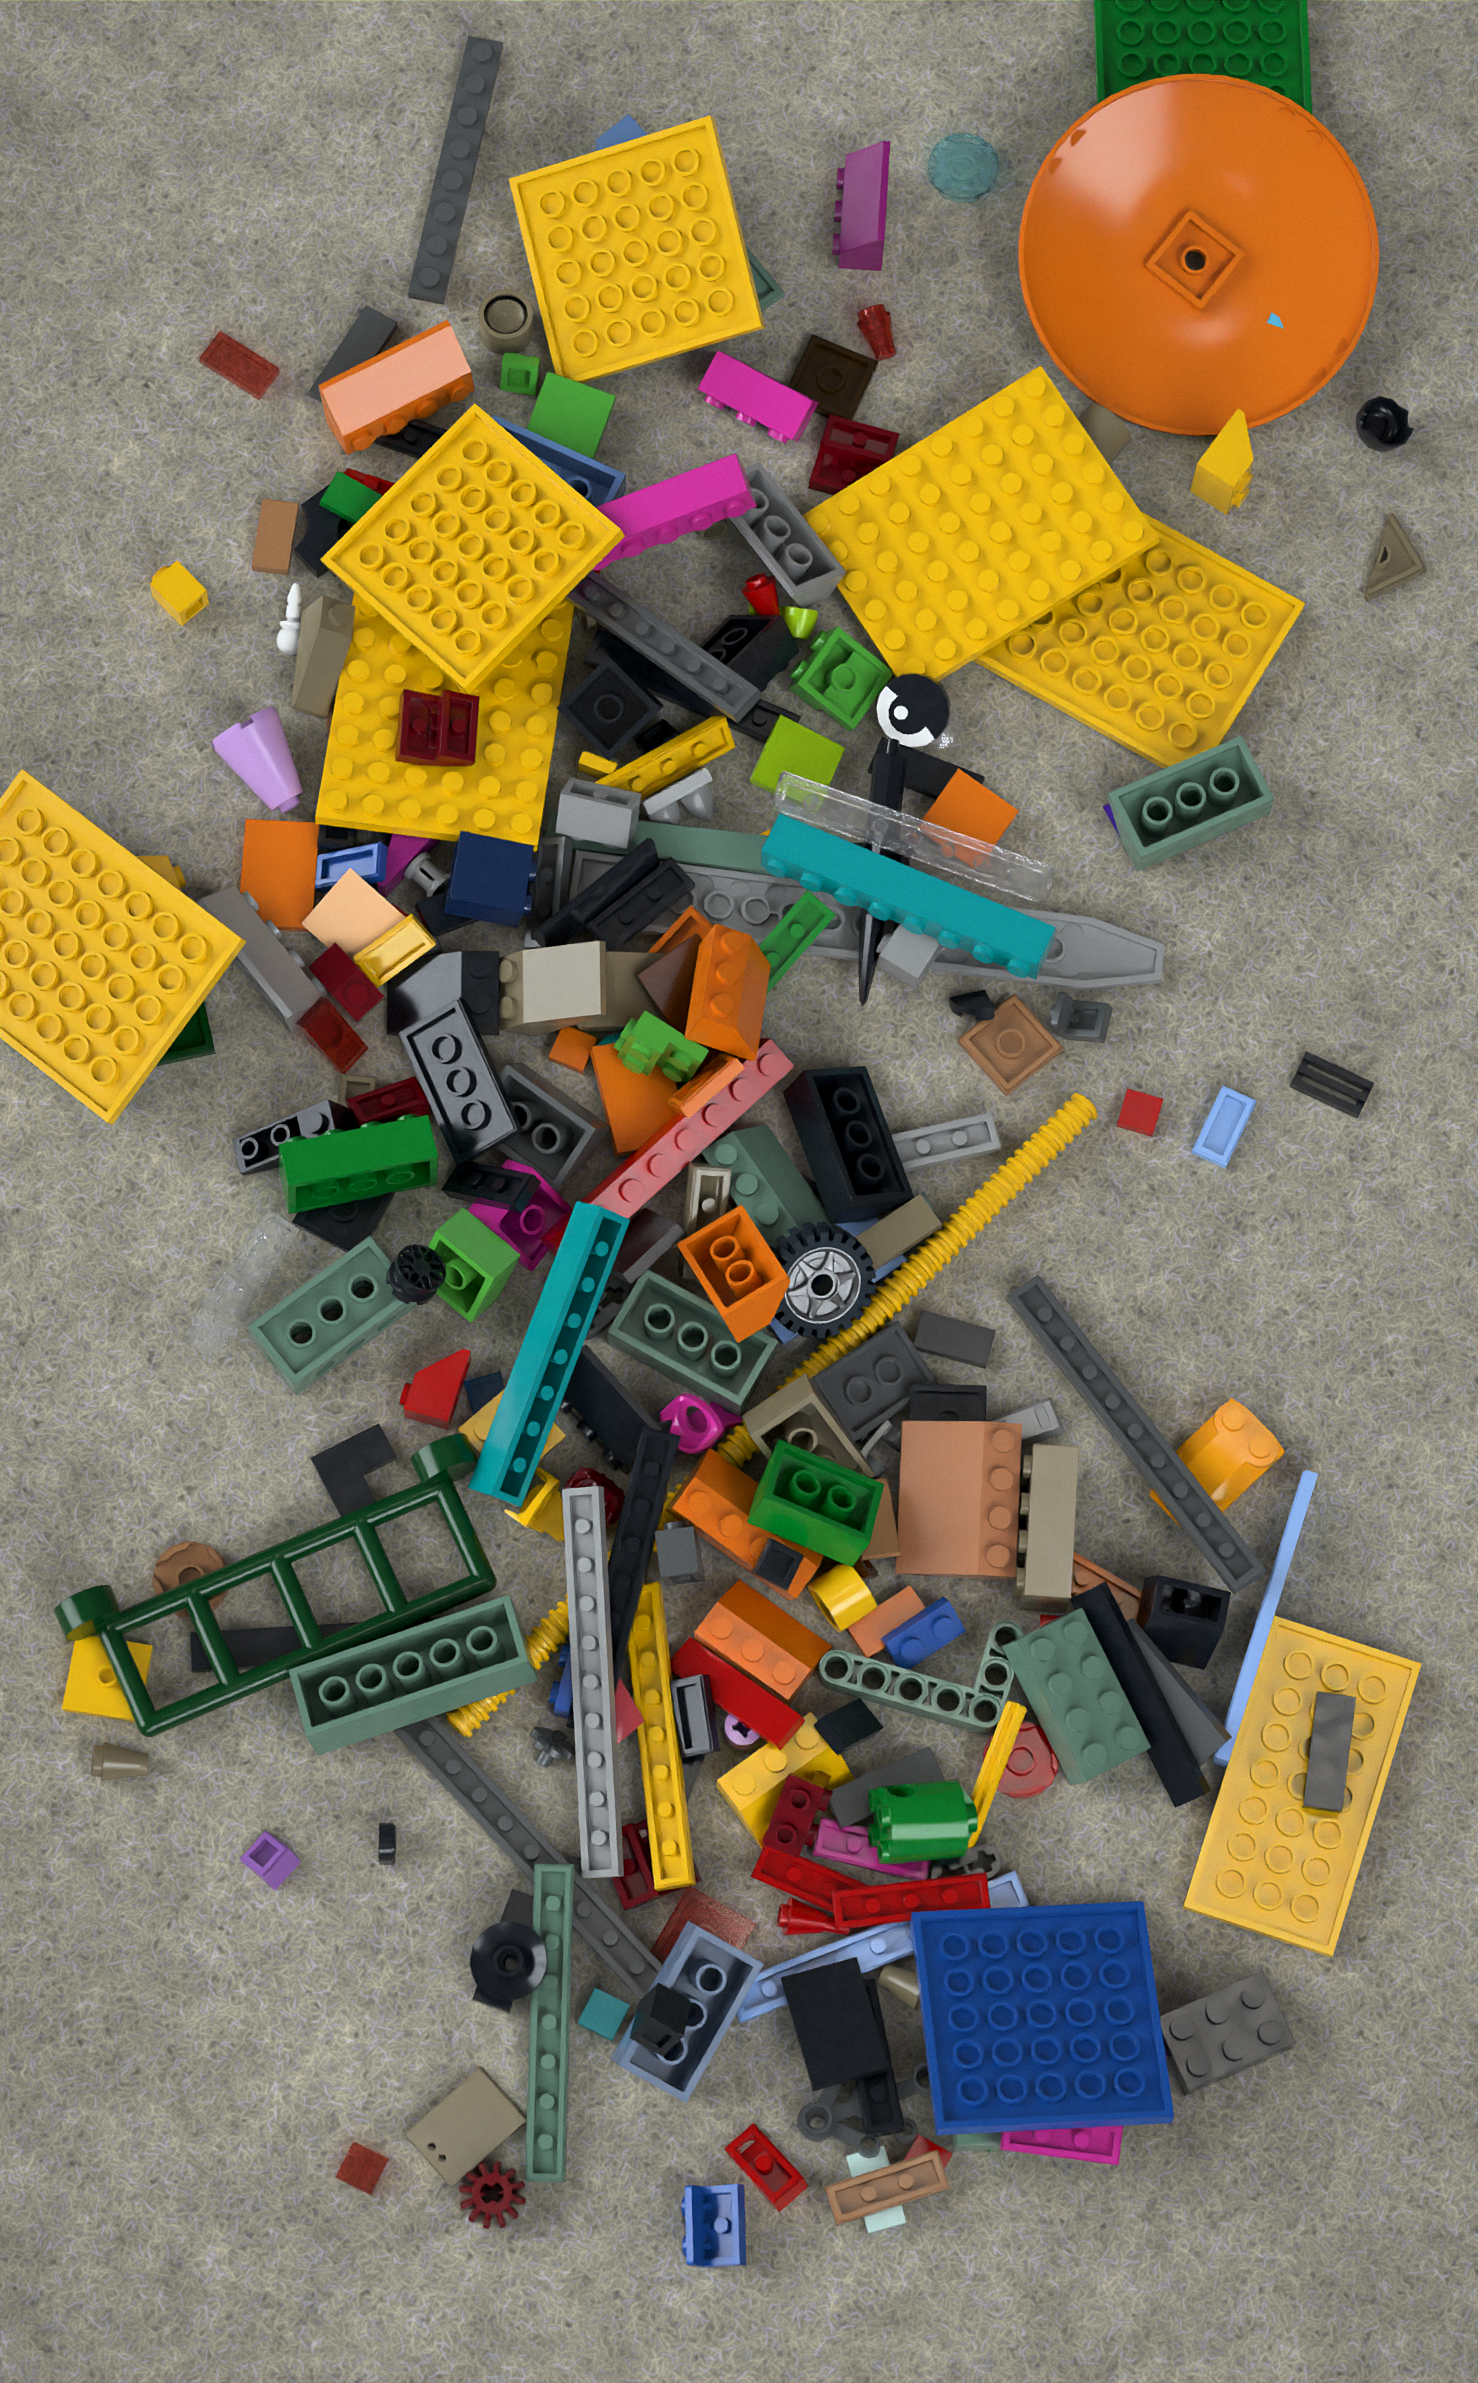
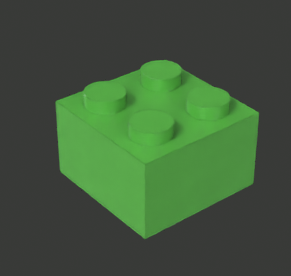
[428,1207,521,1323]

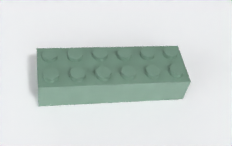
[289,1595,538,1755]

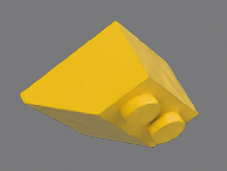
[1190,409,1254,515]

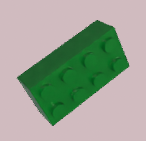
[279,1114,438,1214]

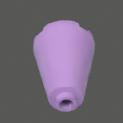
[212,706,304,814]

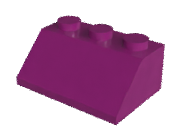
[832,141,891,271]

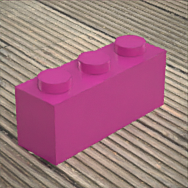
[698,350,819,444]

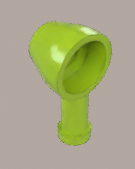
[748,604,819,640]

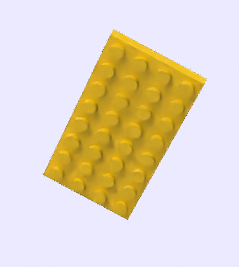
[1182,1615,1422,1958]

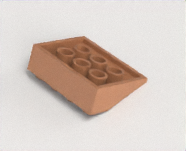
[894,1421,1022,1581]

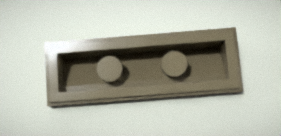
[678,1162,732,1279]

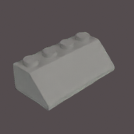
[729,462,846,608]
[197,885,328,1035]

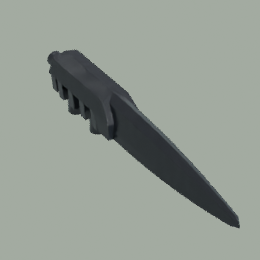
[858,738,907,1007]

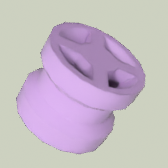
[724,1714,761,1751]

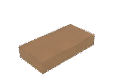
[252,498,299,575]

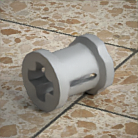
[404,852,450,898]

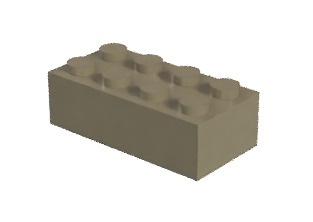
[1013,1444,1080,1614]

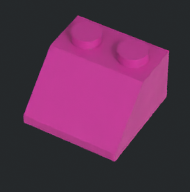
[468,1159,572,1272]

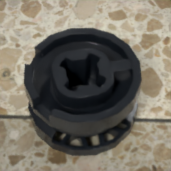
[386,1244,447,1306]

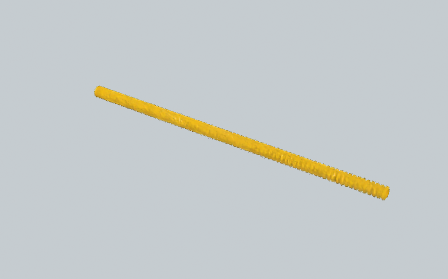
[445,1093,1098,1738]

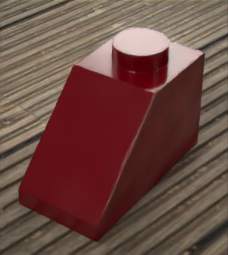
[308,943,386,1023]

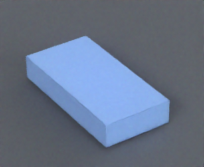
[1191,1086,1257,1169]

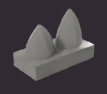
[639,767,714,825]

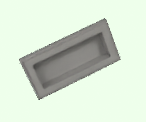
[987,1397,1065,1448]

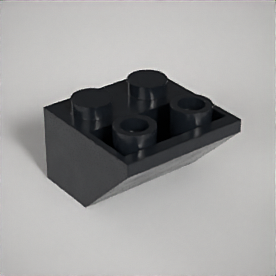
[1136,1575,1231,1670]

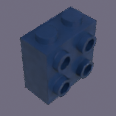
[444,831,538,928]

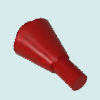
[741,573,780,615]
[777,1897,850,1936]

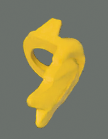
[504,1467,565,1542]

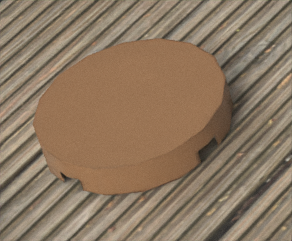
[152,1541,228,1618]

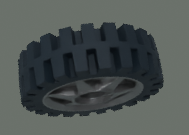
[770,1221,876,1338]

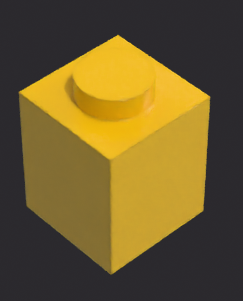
[150,560,209,626]

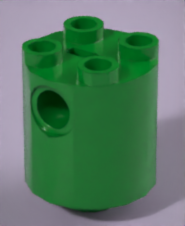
[868,1779,978,1865]

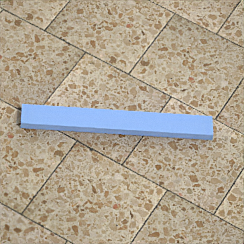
[1213,1470,1318,1768]
[736,1871,1030,2023]

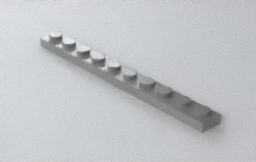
[562,1486,624,1879]

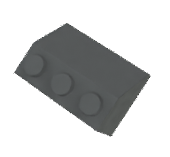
[496,1062,610,1191]

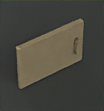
[404,2066,527,2188]

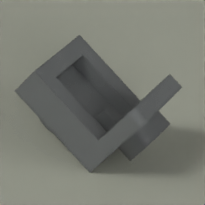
[1050,992,1113,1043]

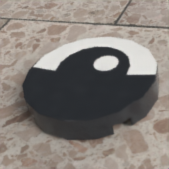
[877,673,951,747]

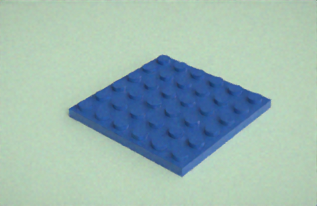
[910,1901,1174,2135]

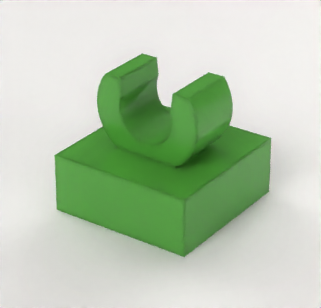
[499,352,540,396]

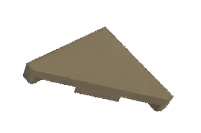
[1364,513,1426,602]

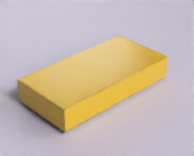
[353,914,436,988]

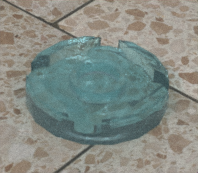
[927,133,999,203]

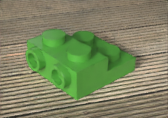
[788,627,893,731]
[613,1010,709,1083]

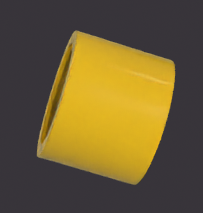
[807,1563,877,1633]

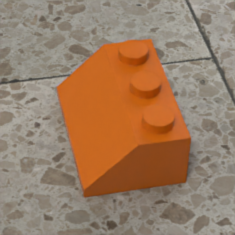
[684,923,771,1062]
[677,1204,791,1343]
[694,1579,833,1707]

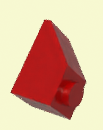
[399,1349,472,1430]

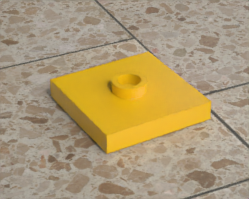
[62,1636,153,1722]

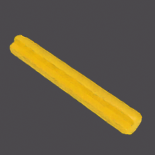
[967,1701,1027,1849]

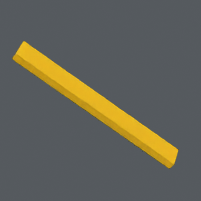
[628,1581,696,1891]

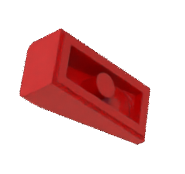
[724,2123,808,2212]

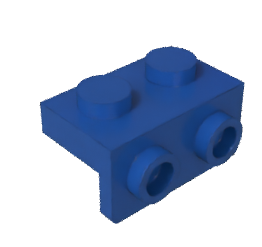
[681,2184,746,2268]

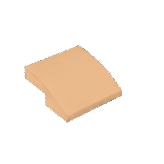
[301,868,406,969]

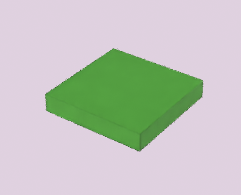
[527,372,617,460]

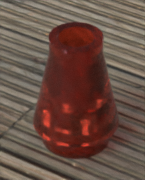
[856,304,897,361]

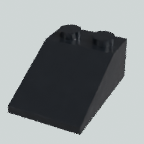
[387,951,500,1036]

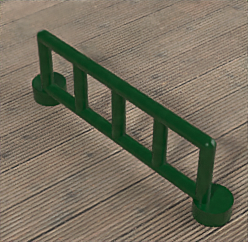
[54,1433,497,1737]

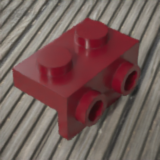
[763,1770,834,1858]

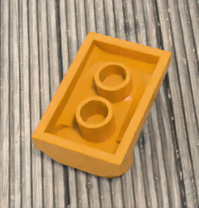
[1149,1398,1285,1528]

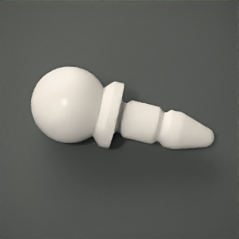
[276,583,302,655]

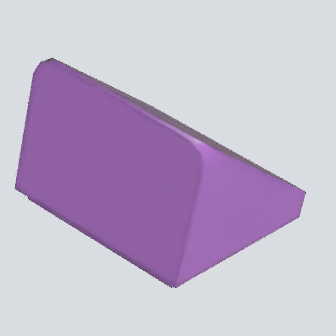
[240,1831,300,1890]

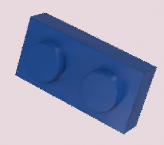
[881,1596,966,1670]
[548,1644,573,1719]

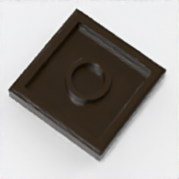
[788,334,879,421]

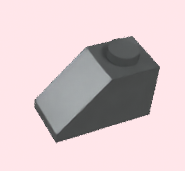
[655,1521,705,1586]

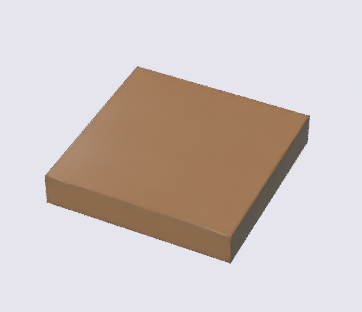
[958,993,1063,1097]

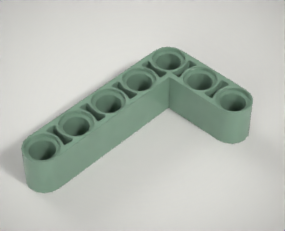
[818,1620,1024,1734]

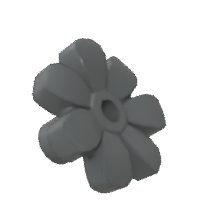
[530,1726,576,1768]

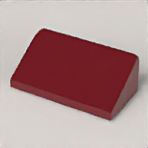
[346,1076,431,1129]

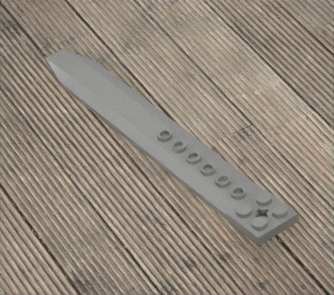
[569,850,1165,991]

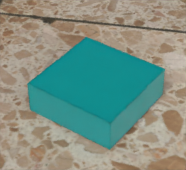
[577,1988,630,2042]

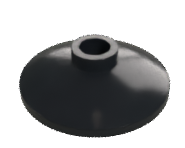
[470,1921,548,2001]

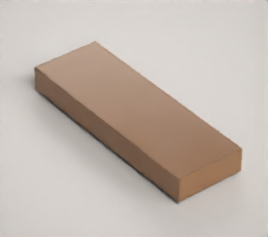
[824,2150,950,2226]

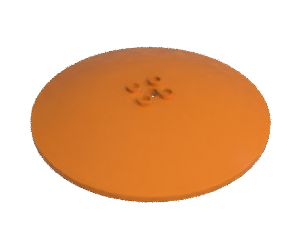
[1018,74,1379,437]

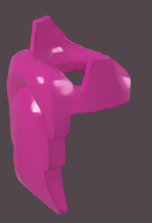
[659,1393,742,1454]

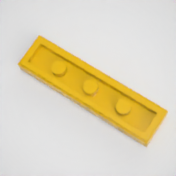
[595,716,736,800]

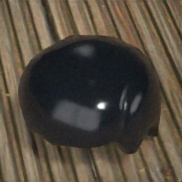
[1356,396,1413,452]

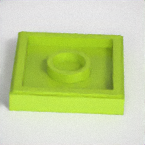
[749,715,845,815]

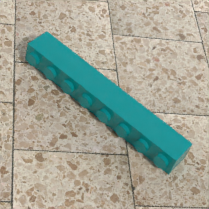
[761,813,1056,980]
[468,1201,630,1507]

